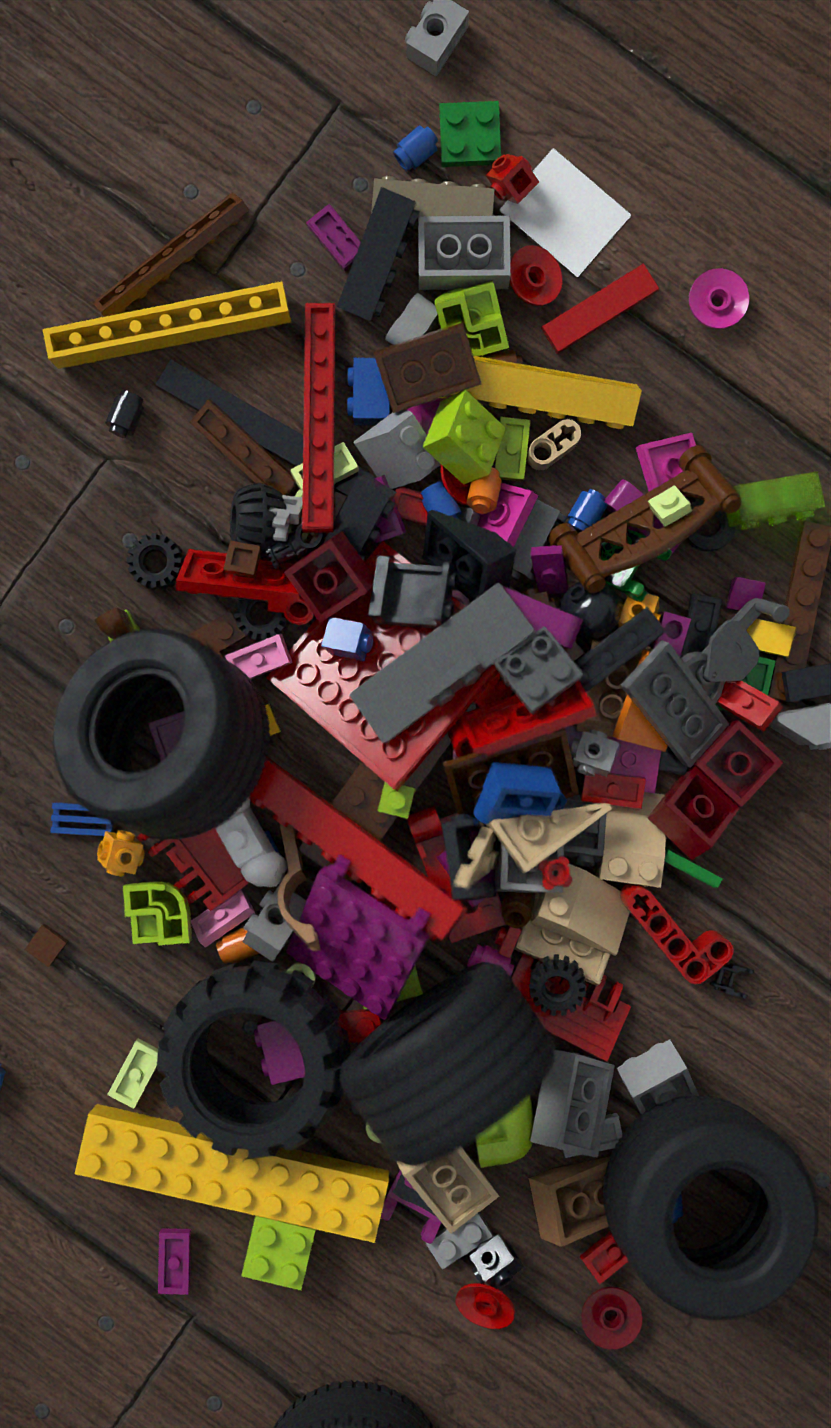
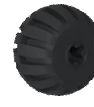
[230,483,286,559]

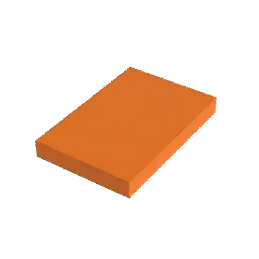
[612,649,668,752]

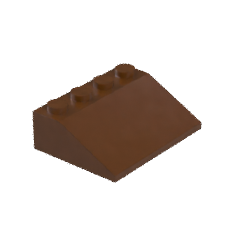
[443,728,579,821]

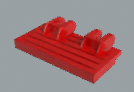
[136,828,250,911]
[510,953,631,1062]

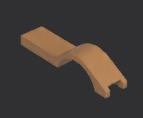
[278,824,321,952]

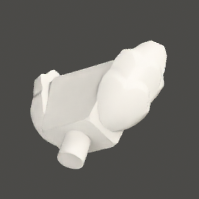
[216,797,288,887]

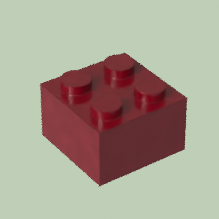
[284,531,374,623]
[692,720,783,807]
[647,766,740,860]

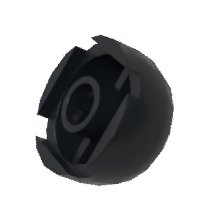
[560,582,623,640]

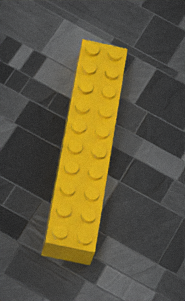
[75,1104,389,1243]

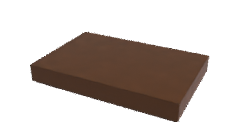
[374,322,481,413]

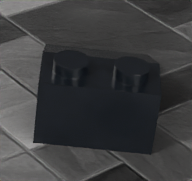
[422,510,516,602]

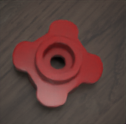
[538,856,573,890]

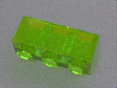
[726,471,825,530]

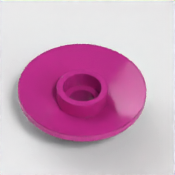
[689,268,749,329]

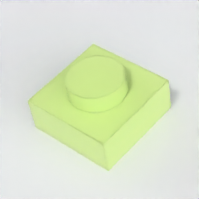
[648,485,692,527]

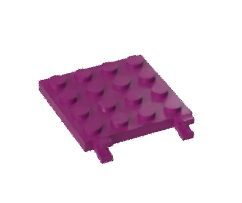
[286,855,431,1020]

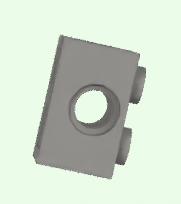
[405,0,469,77]
[242,885,307,962]

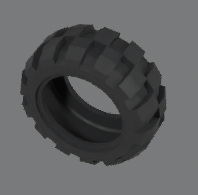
[157,961,351,1158]

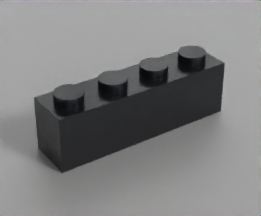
[337,187,420,321]

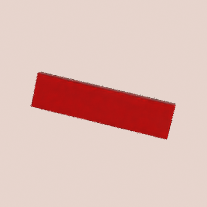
[541,263,659,354]

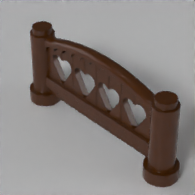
[547,445,742,593]

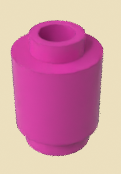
[467,944,514,976]

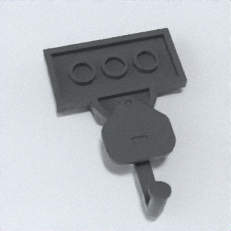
[621,598,790,768]

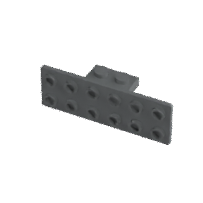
[350,583,535,744]

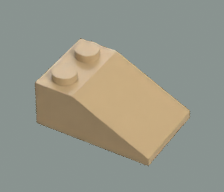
[595,792,666,888]
[531,864,630,956]
[397,1147,499,1234]

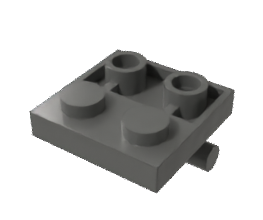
[494,626,583,714]

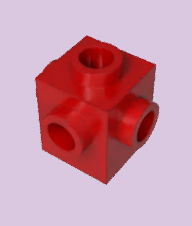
[486,154,539,204]

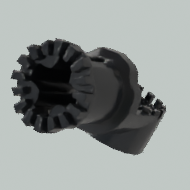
[265,523,325,570]

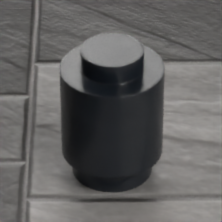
[105,390,144,438]

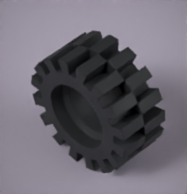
[127,533,185,590]
[234,597,289,641]
[529,954,586,1016]

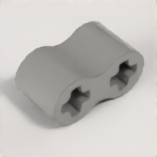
[385,293,439,345]

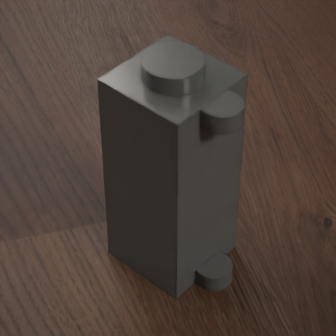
[511,499,567,582]

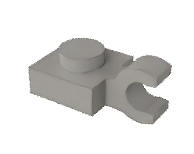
[269,495,303,541]

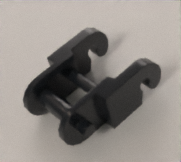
[710,963,754,999]

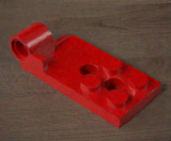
[176,549,314,625]
[449,681,597,758]
[407,806,506,943]

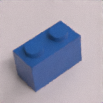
[347,358,390,425]
[483,763,561,816]

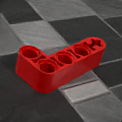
[620,883,734,984]

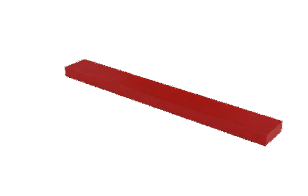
[302,303,336,533]

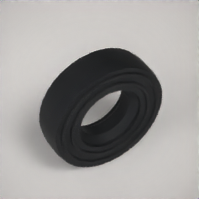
[685,499,737,552]

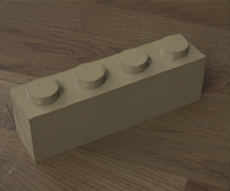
[371,176,495,230]

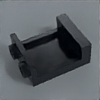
[368,556,459,629]
[442,814,497,901]

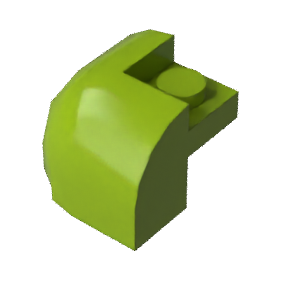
[435,280,509,356]
[123,882,192,945]
[476,1096,534,1168]

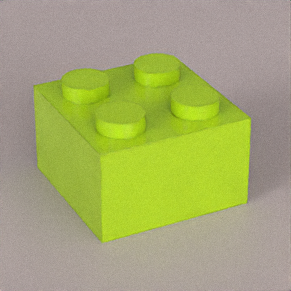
[423,390,506,484]
[241,1216,316,1290]

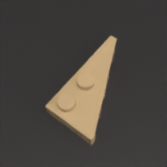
[488,803,612,873]
[455,824,499,888]

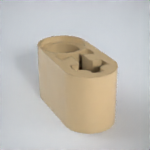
[527,419,581,470]

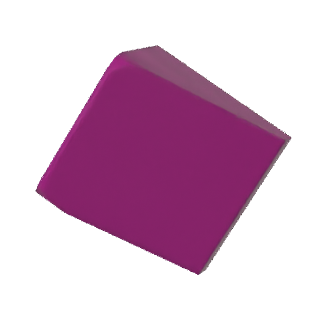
[726,577,766,611]

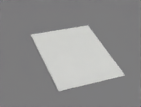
[499,148,631,278]

